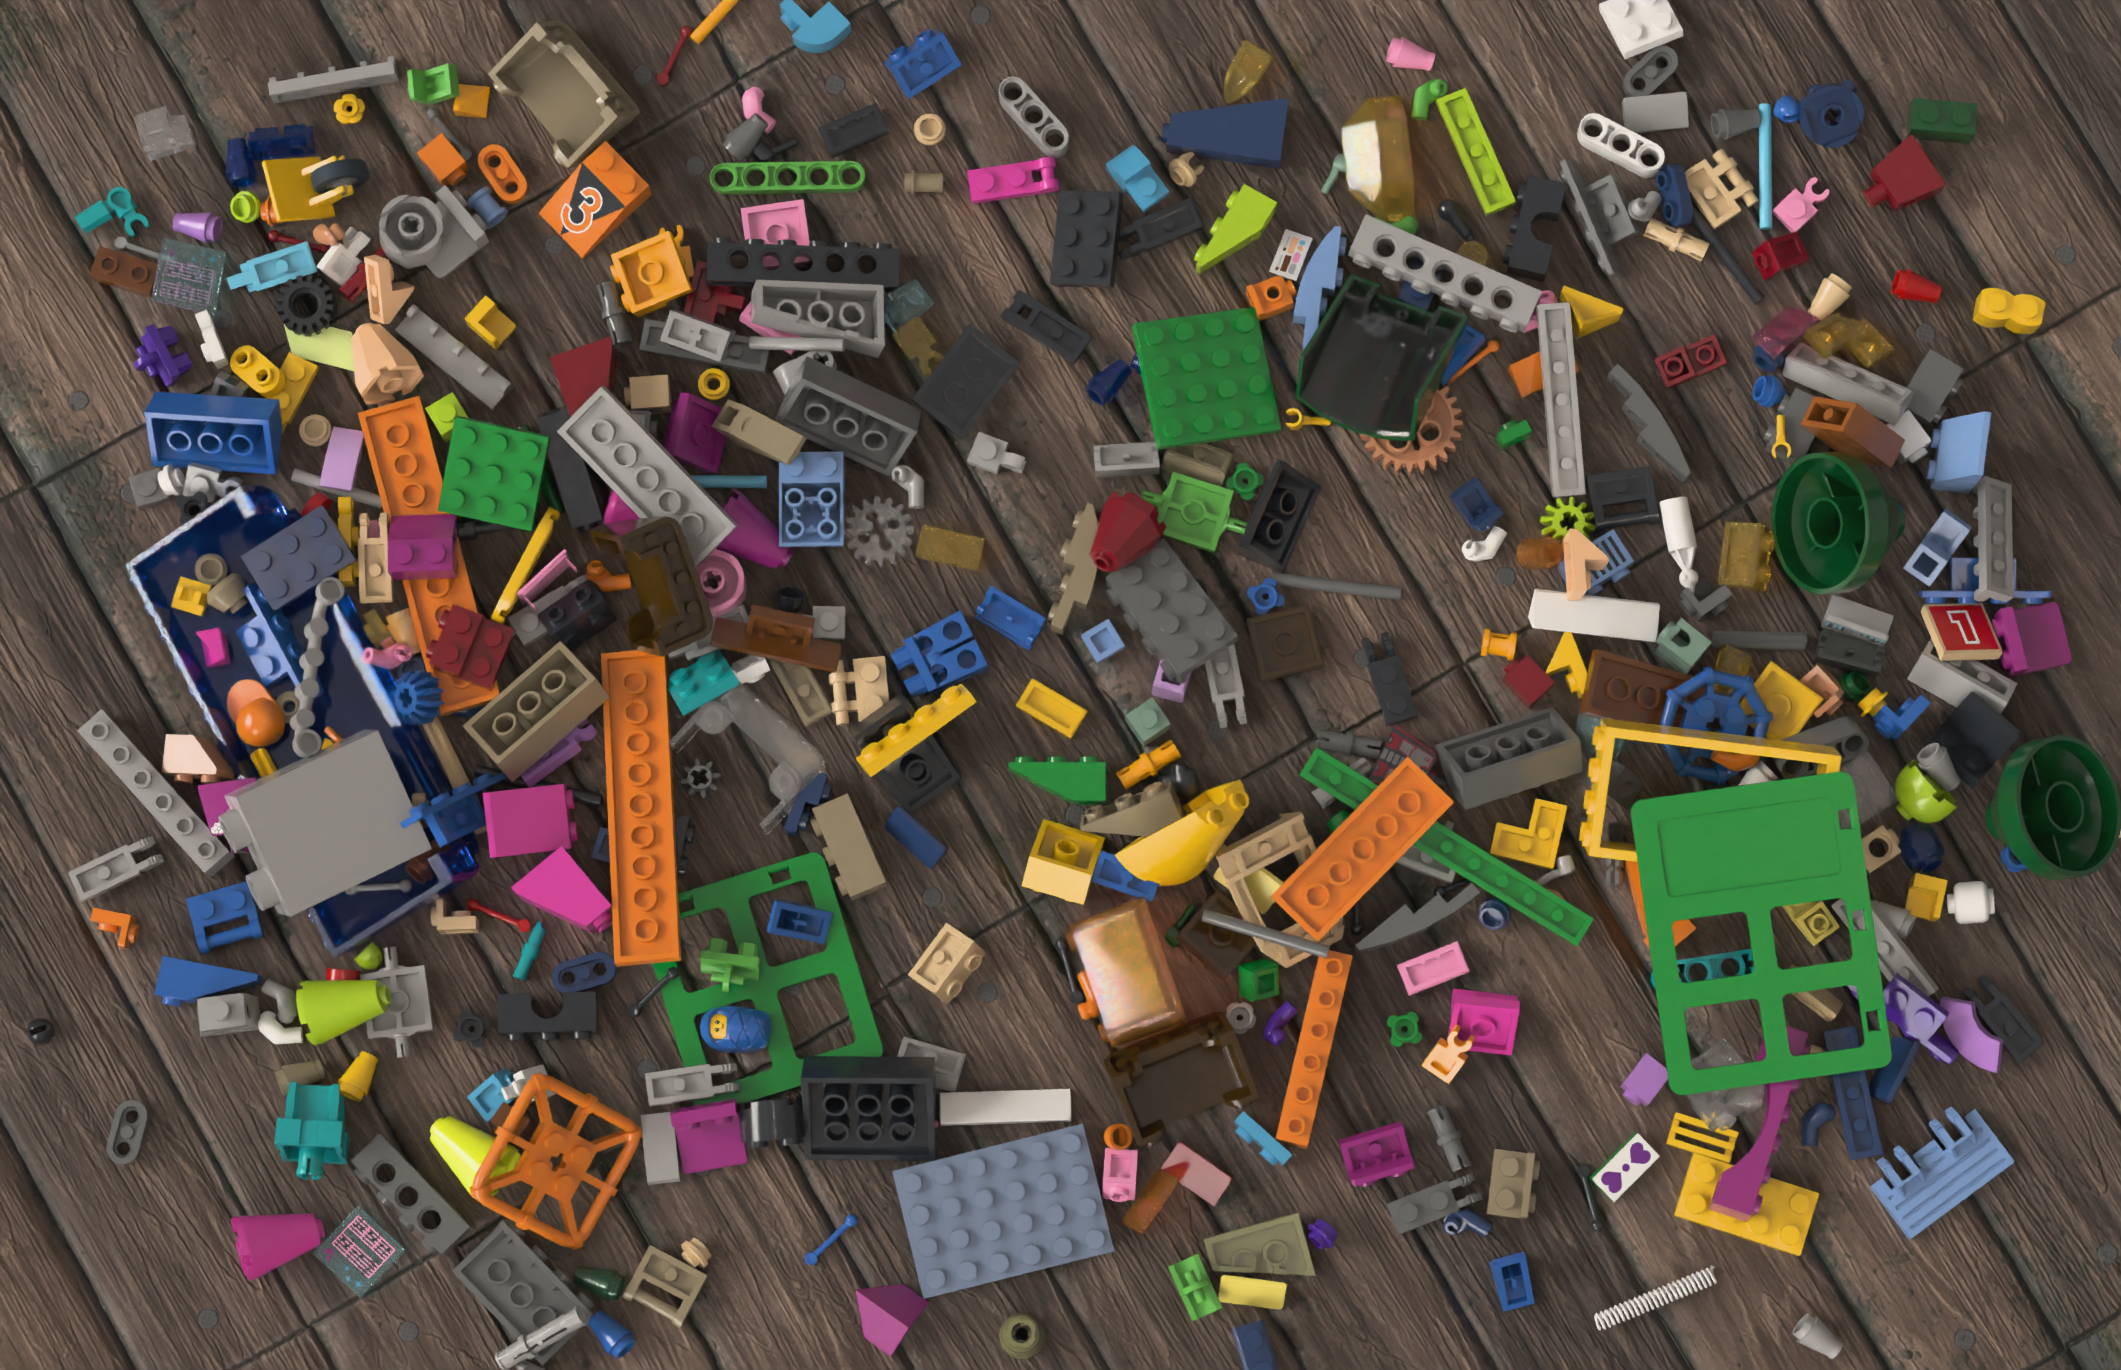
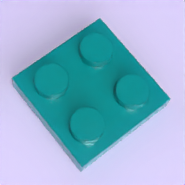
[667,650,740,716]

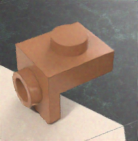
[1799,662,1845,718]

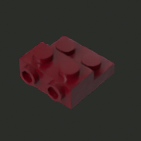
[426,604,516,691]

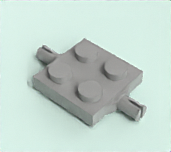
[360,947,434,1058]

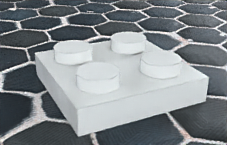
[1599,0,1683,59]

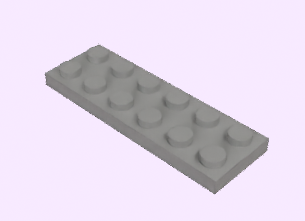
[557,386,739,568]

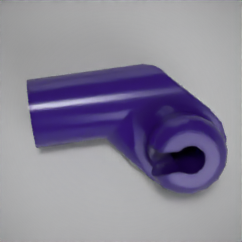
[1263,1001,1298,1046]

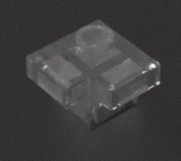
[134,106,195,161]

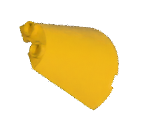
[1115,779,1249,886]

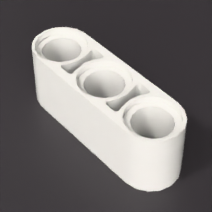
[1577,113,1665,178]

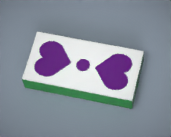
[1590,1132,1660,1202]

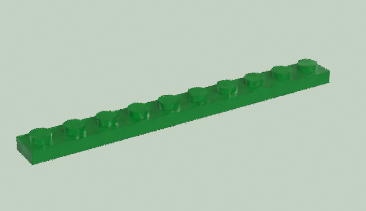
[1299,747,1594,947]

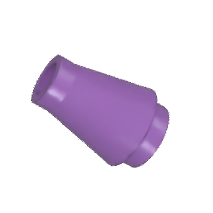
[173,212,223,244]

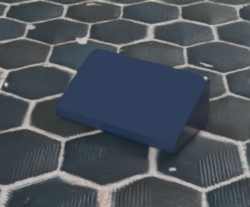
[885,806,947,869]
[1868,1037,1919,1104]

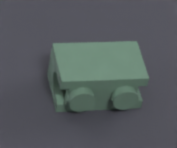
[1655,618,1712,674]

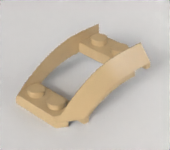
[1216,812,1344,968]

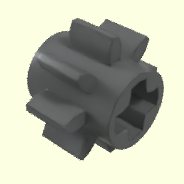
[680,759,721,800]

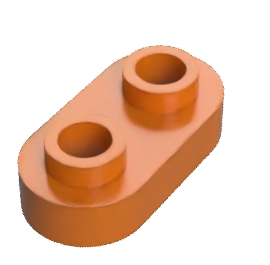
[478,144,528,204]

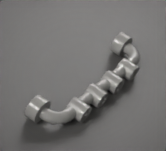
[290,577,344,758]

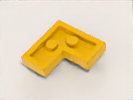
[1489,798,1567,870]

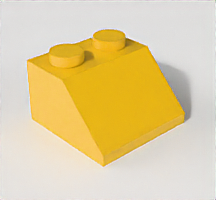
[1022,819,1105,905]

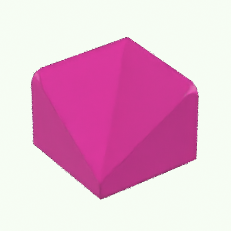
[196,628,231,668]

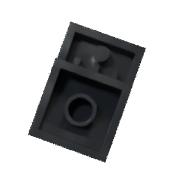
[848,693,961,814]

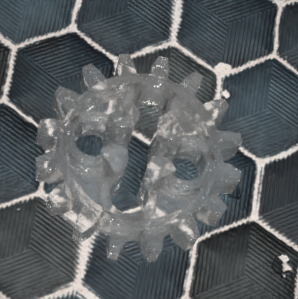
[844,496,914,567]

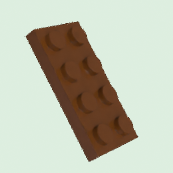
[1579,649,1715,727]

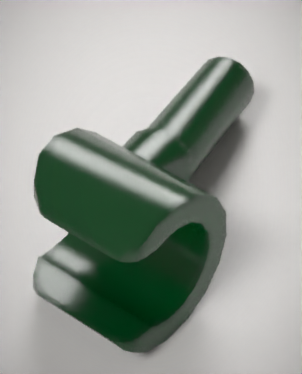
[1164,904,1196,948]

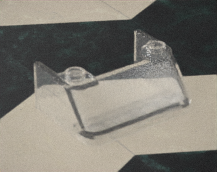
[668,684,826,835]

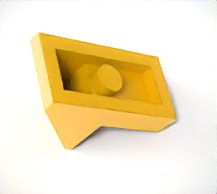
[1545,632,1588,699]

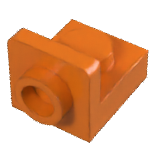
[90,908,139,949]

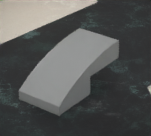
[641,1112,680,1185]

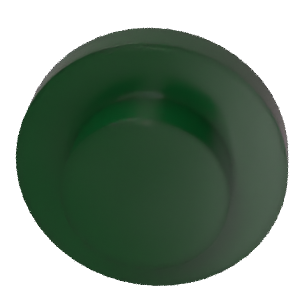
[1840,670,1871,702]

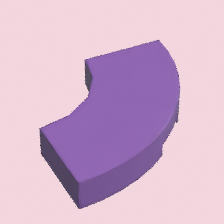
[1940,996,2003,1073]

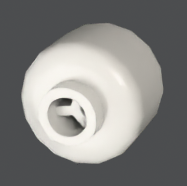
[1947,881,1995,924]

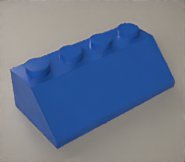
[144,392,283,474]

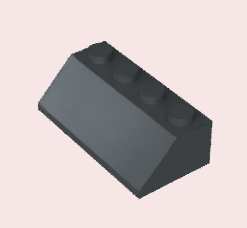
[775,356,921,476]
[1435,707,1583,810]

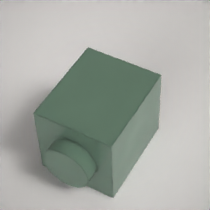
[1125,697,1171,747]

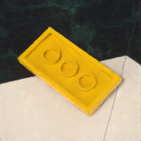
[1674,1153,1819,1256]

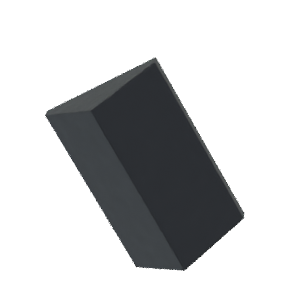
[1238,459,1321,573]

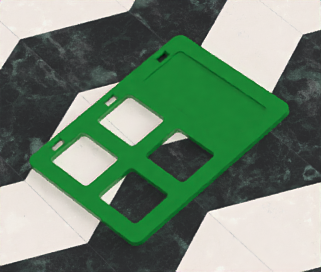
[1631,771,1892,1095]

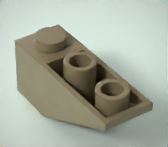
[712,399,807,466]
[1080,781,1186,837]

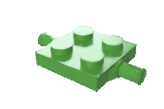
[1141,472,1248,553]

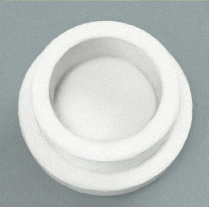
[158,464,185,496]

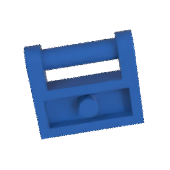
[186,881,264,955]

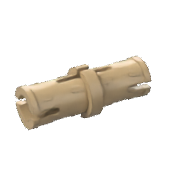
[1643,217,1710,262]

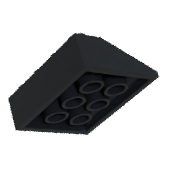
[801,1056,936,1161]

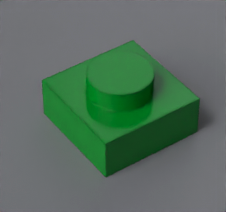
[1495,419,1532,451]

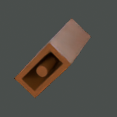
[1800,396,1905,468]

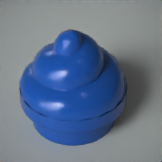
[1753,375,1787,407]

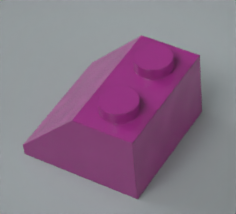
[387,514,457,580]

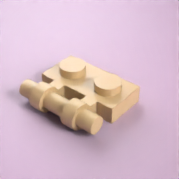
[1685,149,1759,230]
[829,656,889,726]

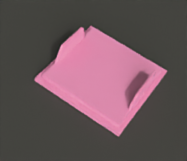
[517,549,578,611]

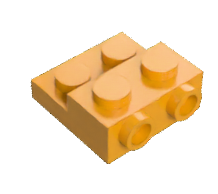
[610,231,693,317]

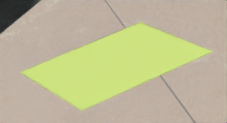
[284,324,354,371]

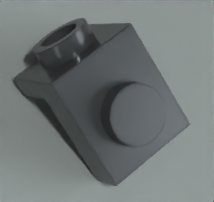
[1680,584,1733,622]

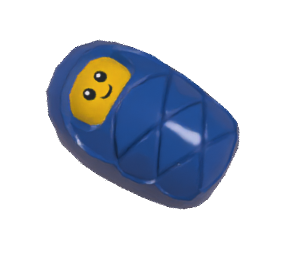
[700,1006,771,1053]

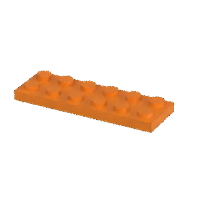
[1271,757,1454,942]

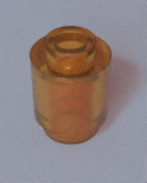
[1516,536,1563,570]

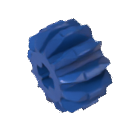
[391,671,445,725]

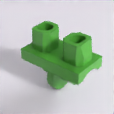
[700,938,760,993]
[1168,1254,1222,1322]

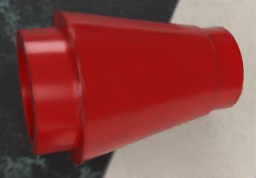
[1891,269,1942,304]

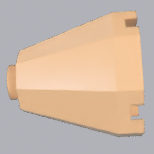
[351,323,424,405]

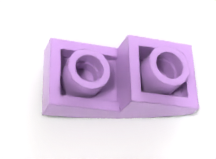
[319,427,365,493]

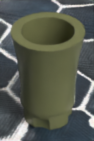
[999,1313,1045,1359]

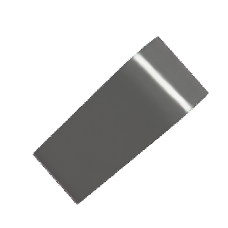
[1771,716,1869,779]

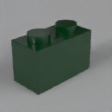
[1906,98,1978,144]

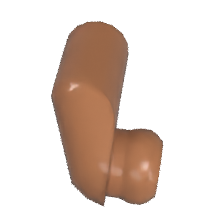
[313,223,345,246]

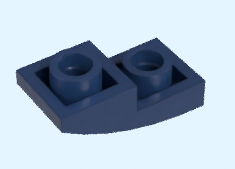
[783,773,833,837]

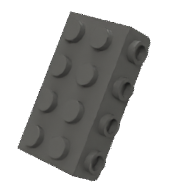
[1105,538,1238,684]
[452,1220,595,1366]

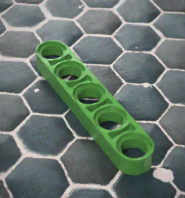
[710,161,866,195]

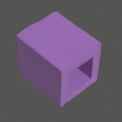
[1620,1053,1668,1107]

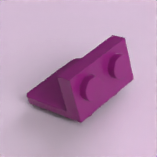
[1992,602,2072,678]

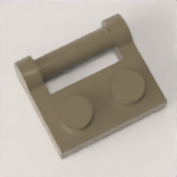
[623,1245,708,1328]

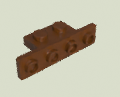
[710,604,842,673]

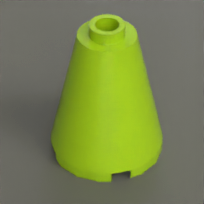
[296,980,392,1045]

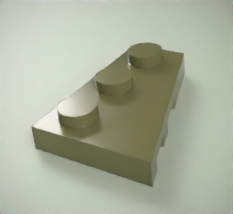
[1203,1212,1316,1276]

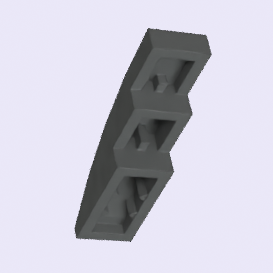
[1607,364,1691,483]
[1354,883,1480,954]

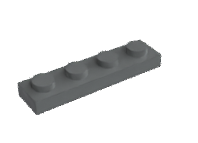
[639,319,770,374]

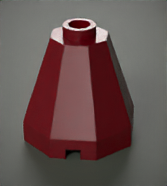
[1089,492,1166,572]

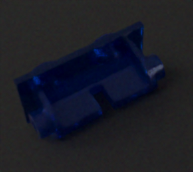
[247,123,316,160]

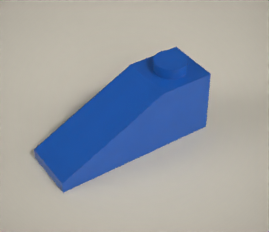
[154,956,263,1007]

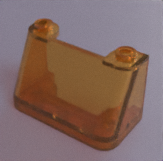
[1065,896,1186,1049]

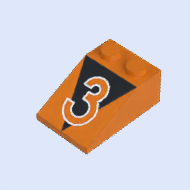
[539,141,652,259]

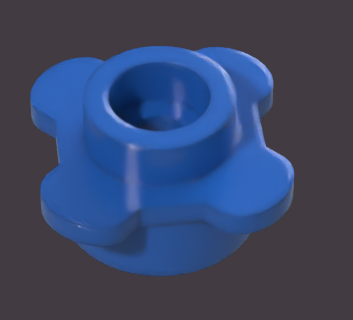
[1247,578,1285,615]

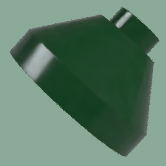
[1771,452,1905,594]
[1986,735,2121,880]

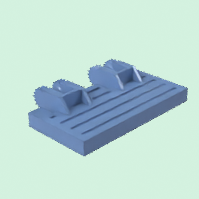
[1870,1107,2015,1240]

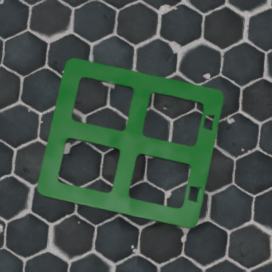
[652,852,883,1105]

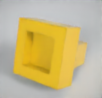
[171,576,213,617]

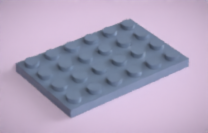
[892,1124,1114,1299]

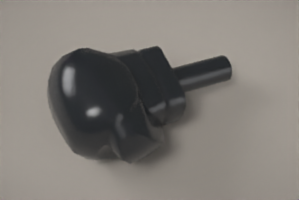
[1143,763,1199,797]

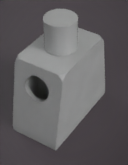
[197,993,261,1037]

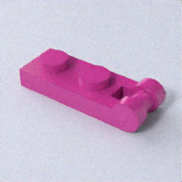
[967,157,1060,204]

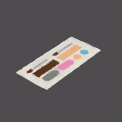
[1269,229,1313,281]

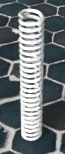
[1594,1265,1717,1330]

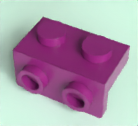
[1338,1121,1415,1186]

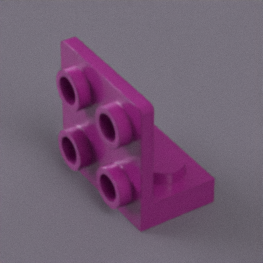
[670,1098,748,1174]

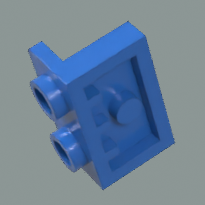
[884,29,962,99]
[1872,694,1931,741]

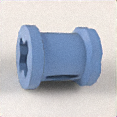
[467,187,508,229]

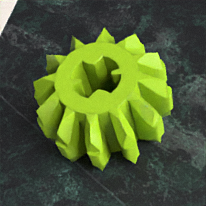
[1540,497,1595,552]

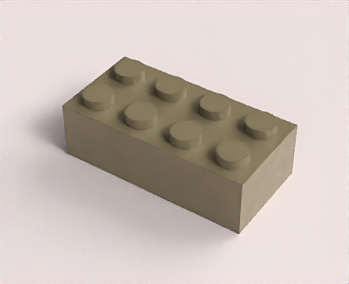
[463,641,610,782]

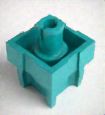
[275,1082,350,1180]

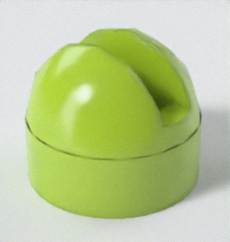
[354,941,383,970]

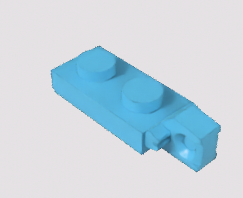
[227,241,318,292]

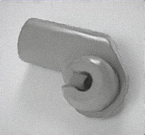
[1628,191,1662,222]

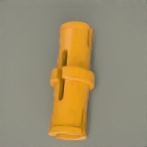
[1116,739,1181,790]

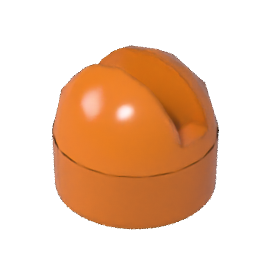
[1103,1124,1133,1150]

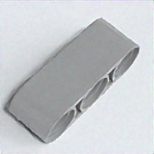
[999,76,1069,159]

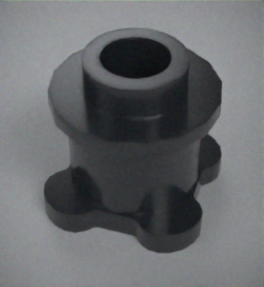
[176,491,215,531]

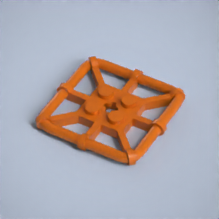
[470,1072,642,1250]

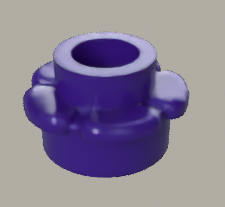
[1308,1219,1338,1249]

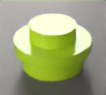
[230,190,261,223]

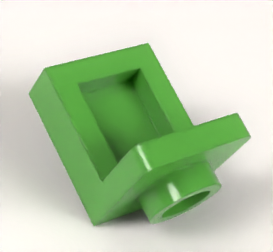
[407,63,459,105]

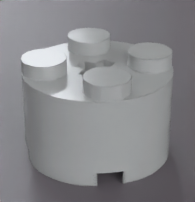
[379,195,444,269]

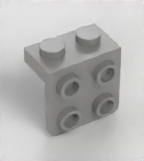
[406,186,489,279]

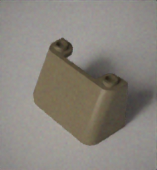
[488,20,640,168]

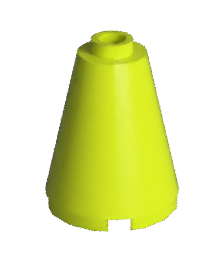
[430,1116,521,1199]

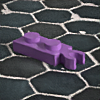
[520,718,597,788]

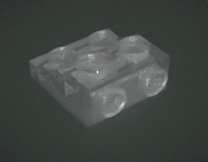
[1686,1038,1765,1132]

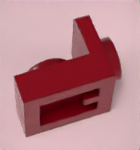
[1752,231,1810,280]

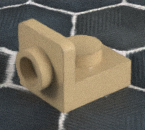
[431,898,480,935]

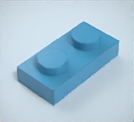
[1234,1111,1292,1167]

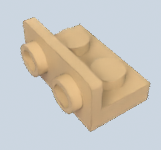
[908,923,985,1004]

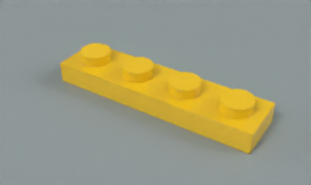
[856,684,976,777]

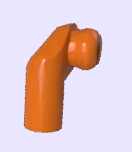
[586,560,632,592]
[1711,750,1760,772]
[1077,970,1101,1020]

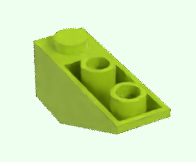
[1194,184,1277,274]

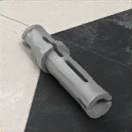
[495,1306,588,1370]

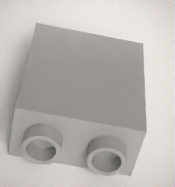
[218,729,432,916]

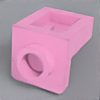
[1102,1148,1138,1202]

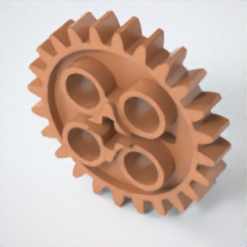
[1360,374,1463,476]

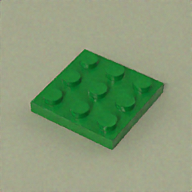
[438,416,551,531]

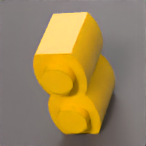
[1972,288,2046,334]

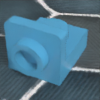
[467,1068,518,1122]

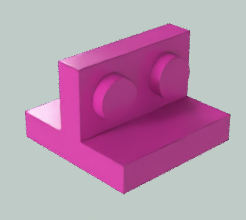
[1447,989,1520,1056]

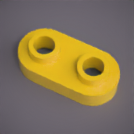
[230,345,285,397]

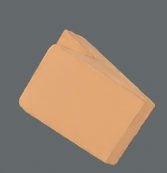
[364,255,414,324]
[1563,529,1610,601]

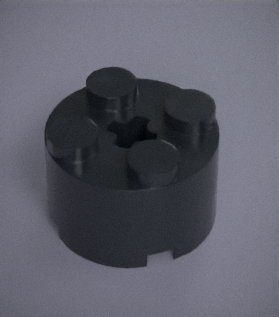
[737,1097,806,1149]

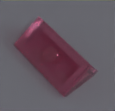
[1752,306,1819,360]

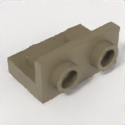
[1486,1149,1540,1220]

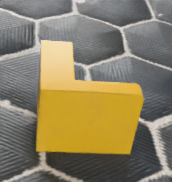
[464,295,516,350]
[1904,873,1948,922]

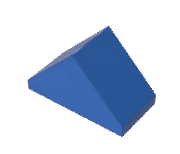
[766,899,833,944]
[1489,1252,1535,1312]

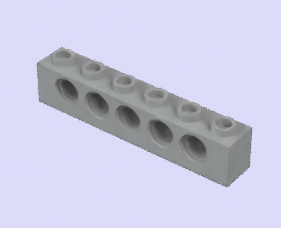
[1348,214,1542,333]
[77,709,235,878]

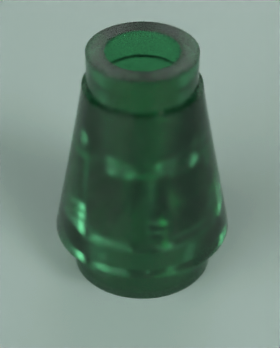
[574,1265,625,1302]

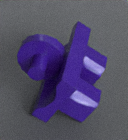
[134,324,192,388]

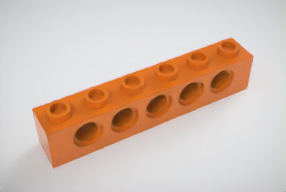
[1275,950,1353,1149]

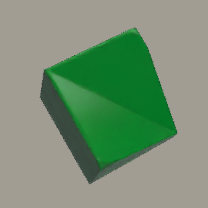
[1238,958,1280,1002]

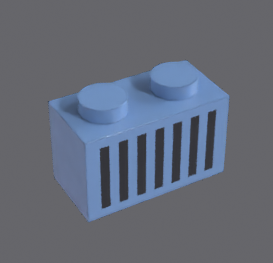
[1556,529,1634,596]

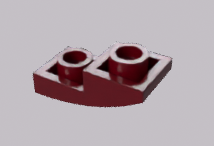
[1654,334,1729,389]

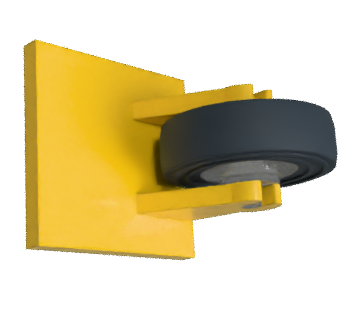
[262,155,369,222]

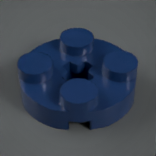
[1799,83,1864,148]

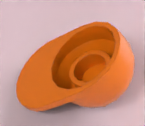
[227,679,285,747]

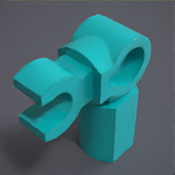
[74,187,150,238]

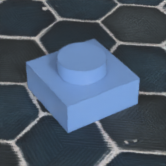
[1081,619,1125,664]

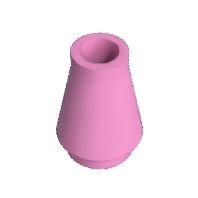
[1386,37,1435,71]

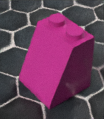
[483,784,578,858]
[511,846,613,934]

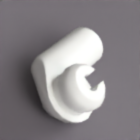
[258,1011,303,1044]

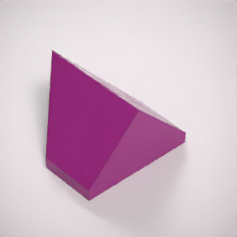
[855,1284,929,1356]

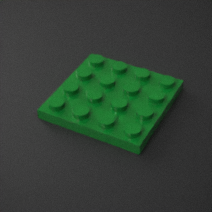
[1132,307,1281,450]

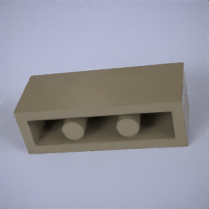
[809,793,887,901]

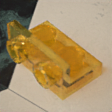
[1718,522,1774,593]

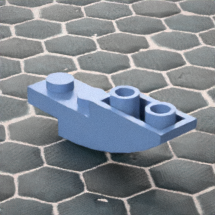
[1292,226,1346,352]

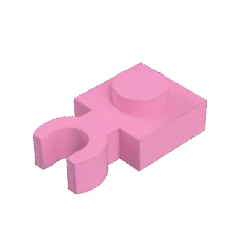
[1772,177,1830,232]

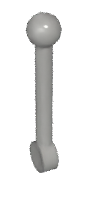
[115,236,177,267]
[345,879,412,895]

